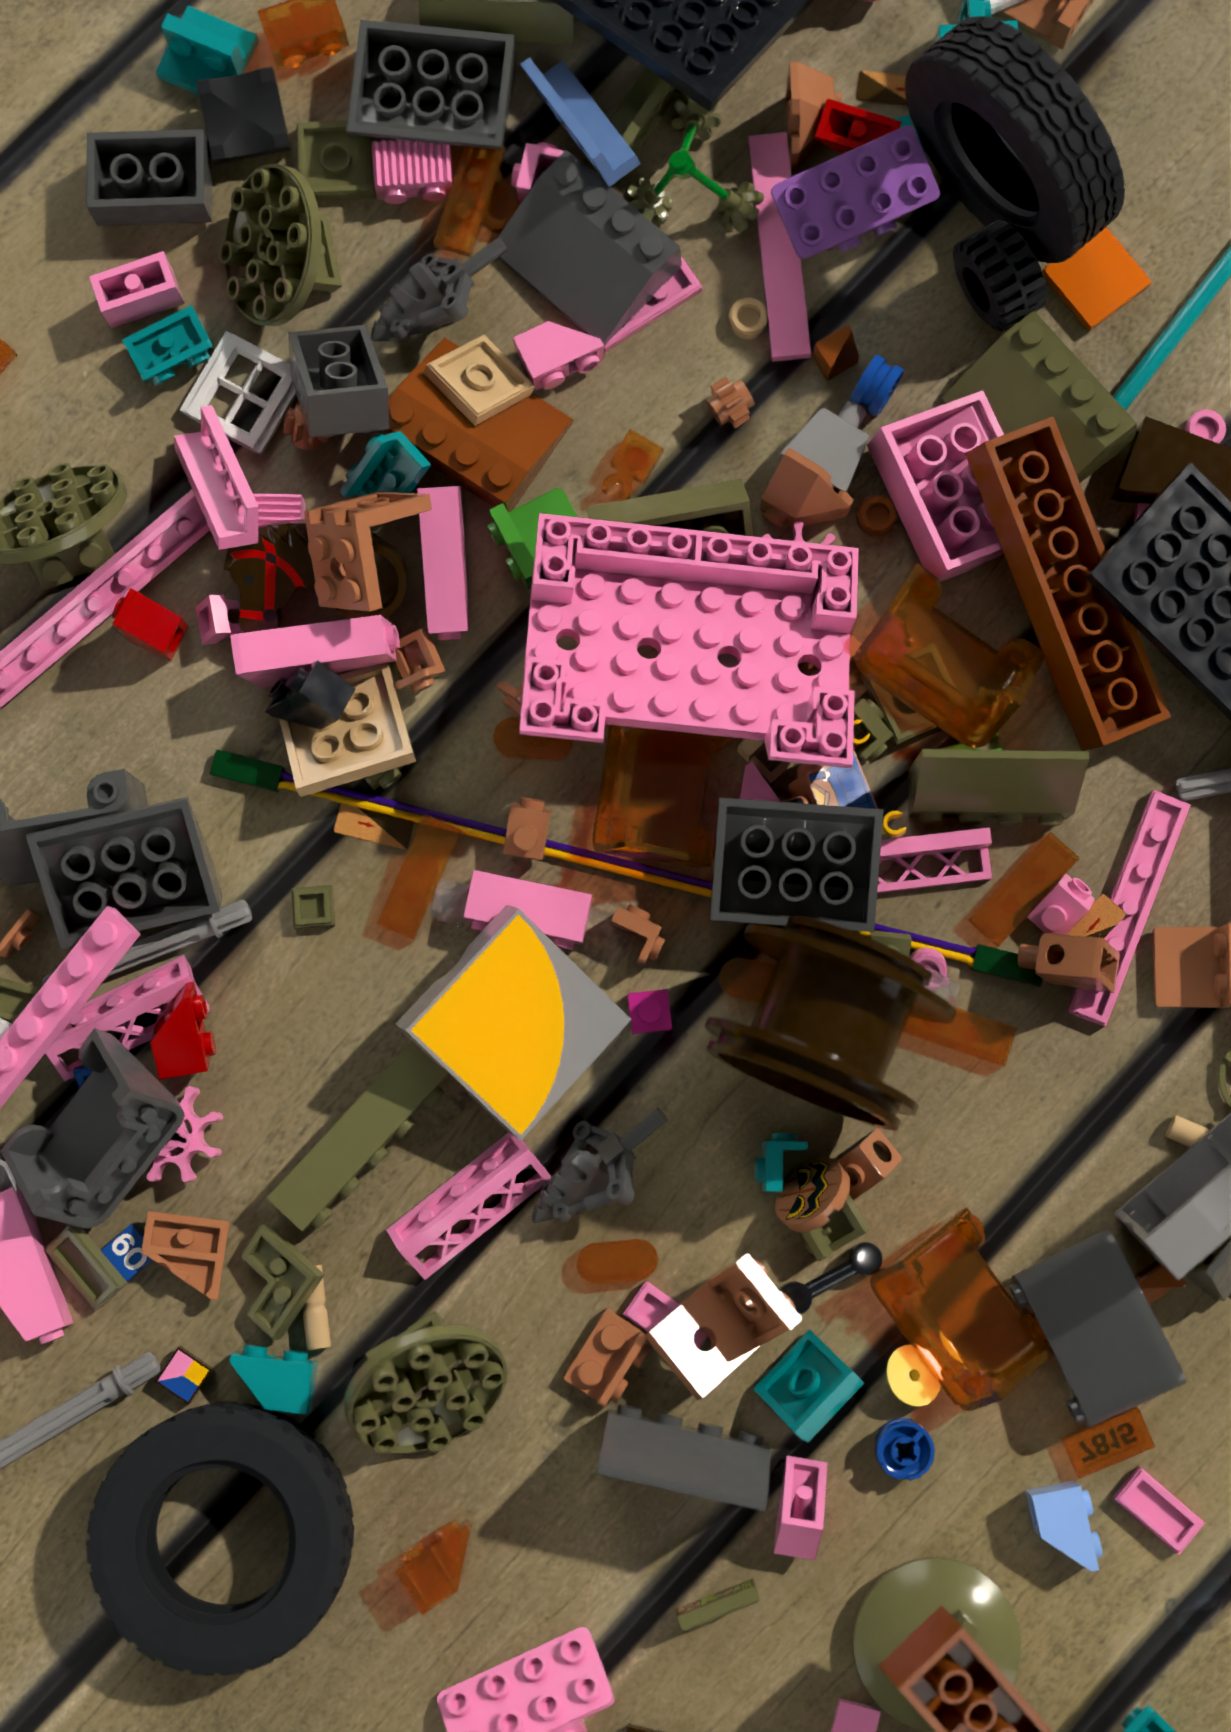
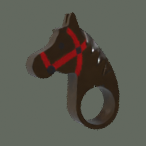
[224,519,408,633]

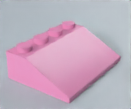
[867,390,1004,585]

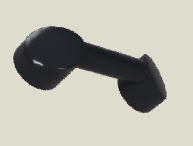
[779,1242,883,1315]

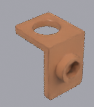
[0,909,41,958]
[838,1128,902,1200]

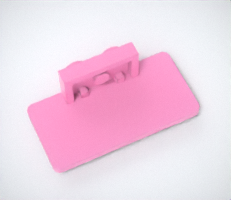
[437,1627,615,1732]

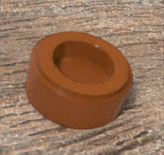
[857,495,897,537]

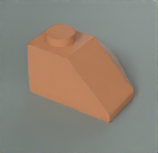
[785,62,842,170]
[759,448,854,529]

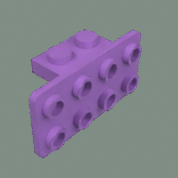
[771,126,940,259]

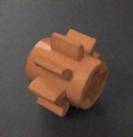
[706,377,755,429]
[283,402,329,450]

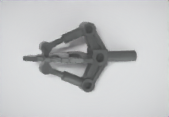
[370,237,508,342]
[532,1108,667,1224]

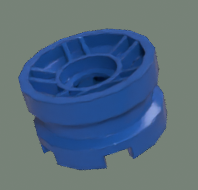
[850,354,905,417]
[874,1417,935,1481]

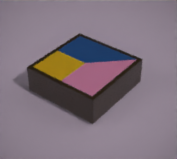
[155,1346,214,1405]

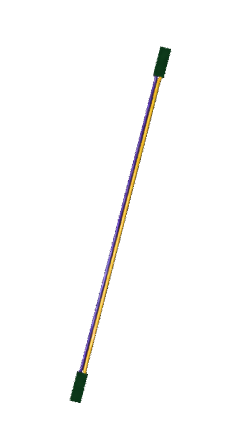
[210,749,1042,987]

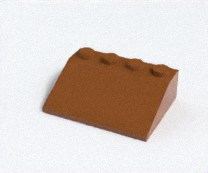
[379,337,573,512]

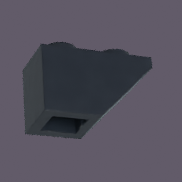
[265,660,355,730]

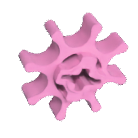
[146,1086,223,1182]

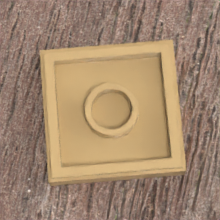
[424,334,535,426]

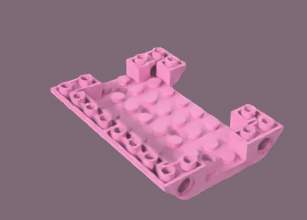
[519,513,859,768]

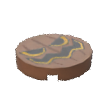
[775,1156,850,1232]

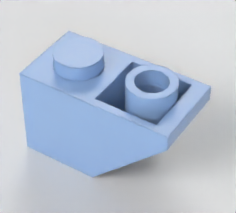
[1025,1480,1103,1572]

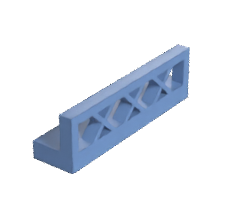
[520,57,641,187]

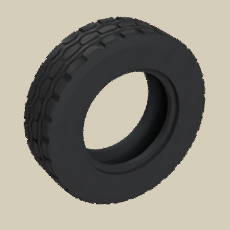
[905,16,1125,263]
[86,1402,354,1676]

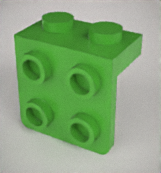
[487,488,578,590]

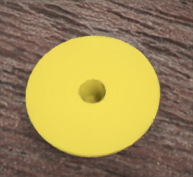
[886,1345,941,1407]

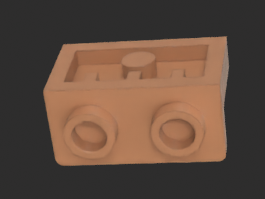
[563,1308,651,1407]

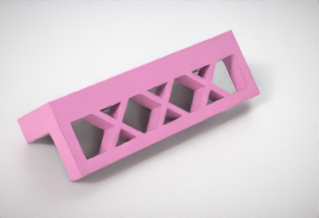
[174,405,259,550]
[877,827,992,893]
[46,955,210,1082]
[386,1132,552,1280]

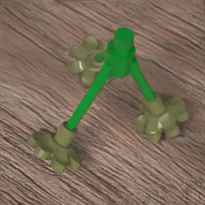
[624,97,764,232]

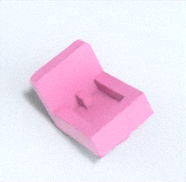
[511,142,564,203]
[1027,874,1095,935]

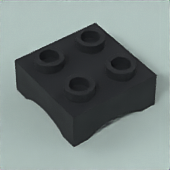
[196,67,291,164]

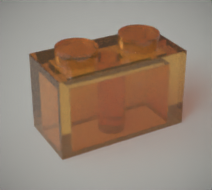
[257,0,349,70]

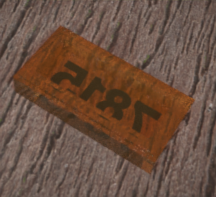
[1061,1407,1155,1479]

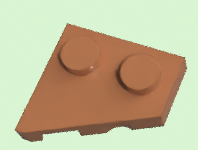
[141,1211,230,1301]

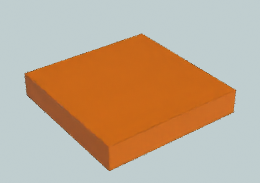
[1042,227,1152,332]

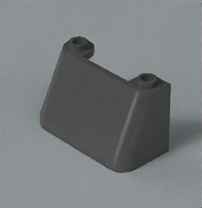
[0,769,148,885]
[1,1028,185,1228]
[1009,1229,1186,1429]

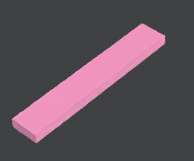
[748,132,811,362]
[1066,790,1191,1027]

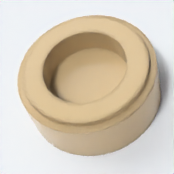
[729,297,768,339]

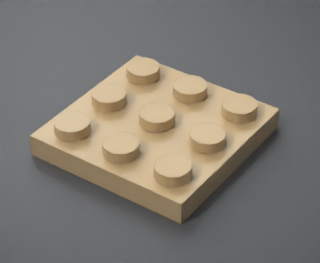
[279,663,416,797]

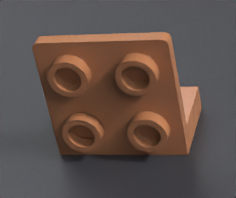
[998,0,1094,50]
[1153,923,1231,1008]

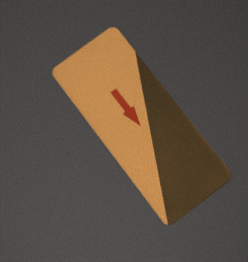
[857,70,907,105]
[334,803,414,849]
[1066,894,1126,938]

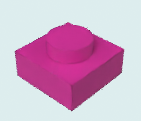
[628,989,672,1035]

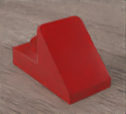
[815,98,902,154]

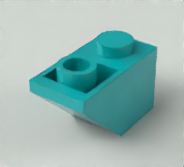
[230,1345,318,1414]

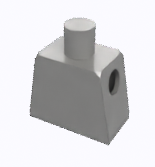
[779,401,869,494]

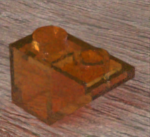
[395,1519,473,1615]

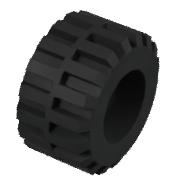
[953,220,1047,332]

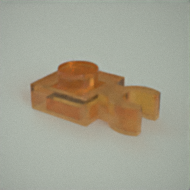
[602,429,664,501]

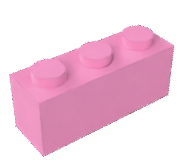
[463,870,593,950]

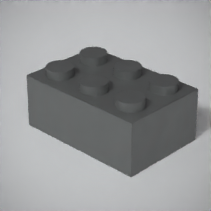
[87,129,212,226]
[288,325,389,438]

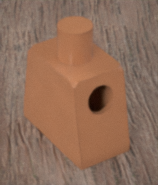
[1018,933,1120,993]

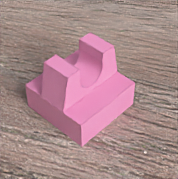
[195,594,243,645]

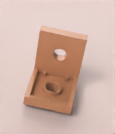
[304,492,432,612]
[644,1253,801,1401]

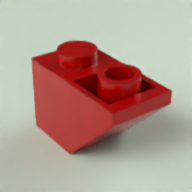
[112,588,189,661]
[151,982,216,1079]

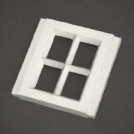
[180,331,297,456]

